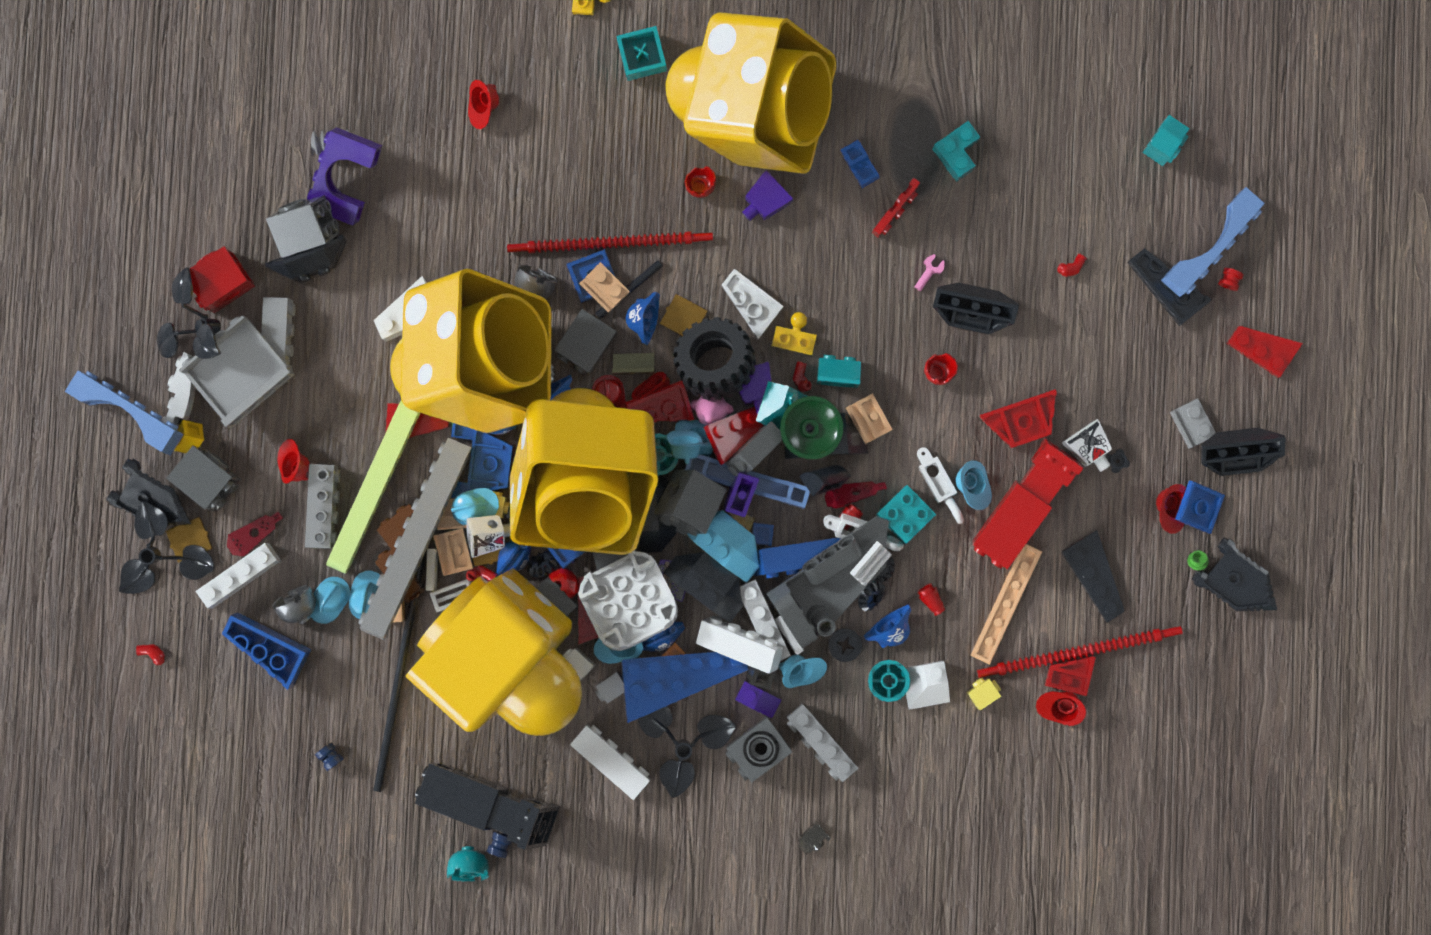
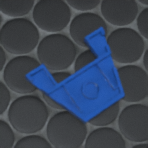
[450,423,514,499]

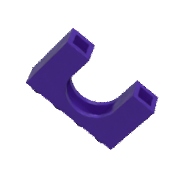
[307,127,383,225]

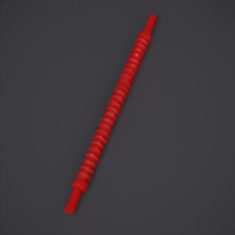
[507,231,713,254]
[977,626,1183,678]

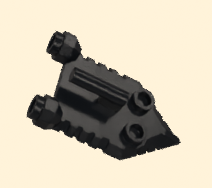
[106,458,191,526]
[1191,537,1277,611]

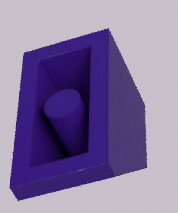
[724,472,759,517]
[735,681,781,718]

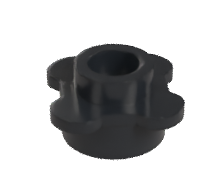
[1106,449,1130,473]

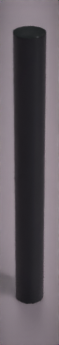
[595,260,663,319]

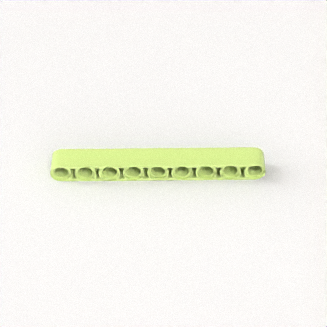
[326,400,420,574]

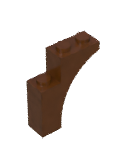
[375,504,425,603]

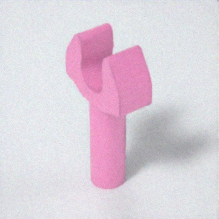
[914,254,945,291]

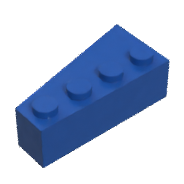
[754,538,841,578]
[222,612,311,690]

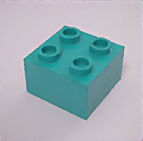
[616,26,667,81]
[876,485,936,544]

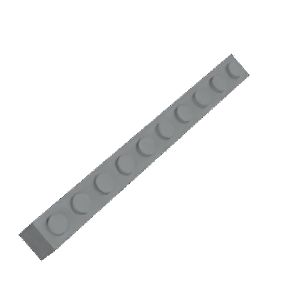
[358,438,471,641]

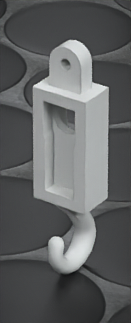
[917,447,964,524]
[823,513,904,551]

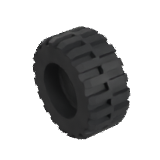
[673,317,756,400]

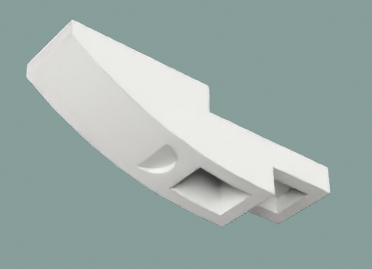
[162,352,196,425]

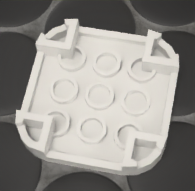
[578,551,678,651]

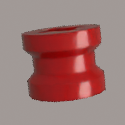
[1218,268,1244,291]

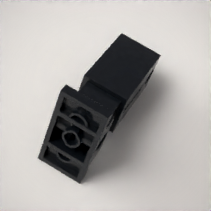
[415,763,560,850]

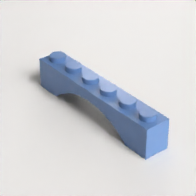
[1161,187,1265,297]
[65,370,183,456]
[685,454,810,509]

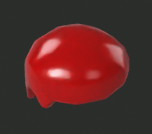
[684,166,716,198]
[924,353,958,385]
[549,568,579,598]

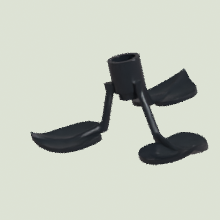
[157,267,221,359]
[119,502,214,594]
[638,706,736,798]

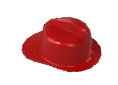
[468,80,499,129]
[592,375,626,409]
[277,439,310,484]
[1156,484,1186,534]
[1036,691,1086,726]

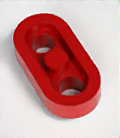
[631,372,670,399]

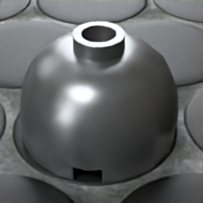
[514,264,557,299]
[272,585,316,624]

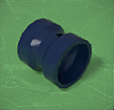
[315,742,344,771]
[487,831,512,858]

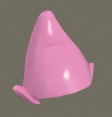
[690,396,734,425]

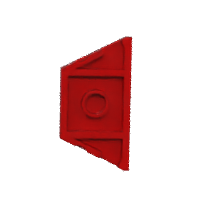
[979,389,1057,448]

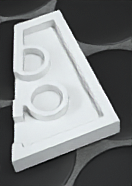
[722,269,783,339]

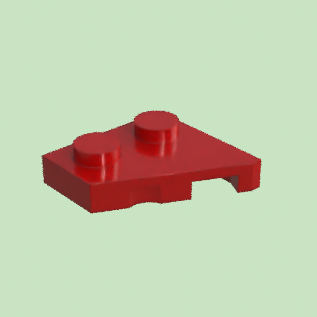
[1045,656,1096,696]

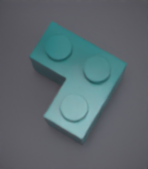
[1142,115,1190,166]
[933,121,980,182]

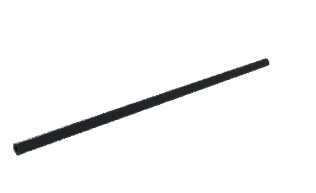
[373,550,427,792]

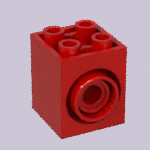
[190,246,256,314]

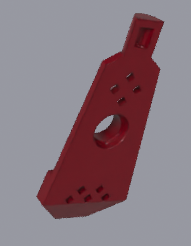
[824,481,887,509]
[227,512,283,557]

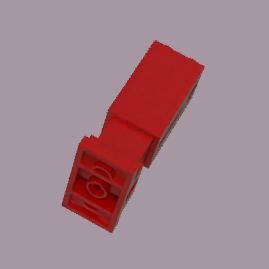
[972,438,1083,569]

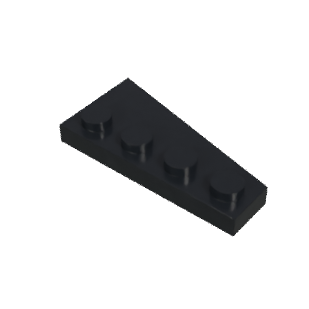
[1127,248,1212,326]
[1061,530,1125,623]

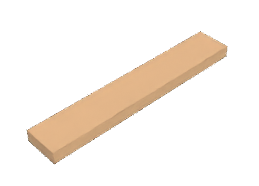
[970,544,1042,665]

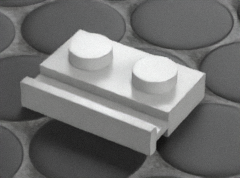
[1170,398,1216,449]

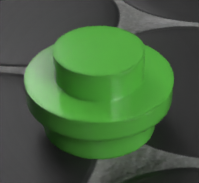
[1187,550,1209,571]

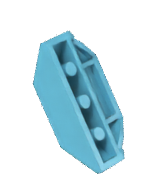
[687,510,760,582]

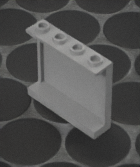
[179,315,295,429]

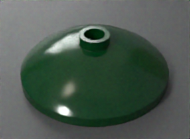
[780,396,843,459]

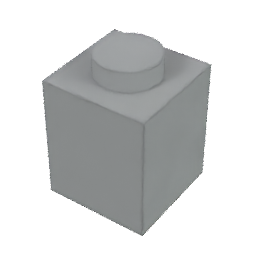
[595,672,624,704]

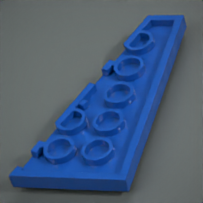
[621,652,748,723]

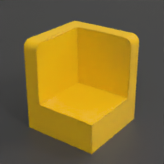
[174,420,204,453]

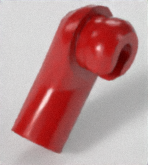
[1057,254,1087,277]
[792,362,812,392]
[466,565,498,581]
[136,644,165,665]

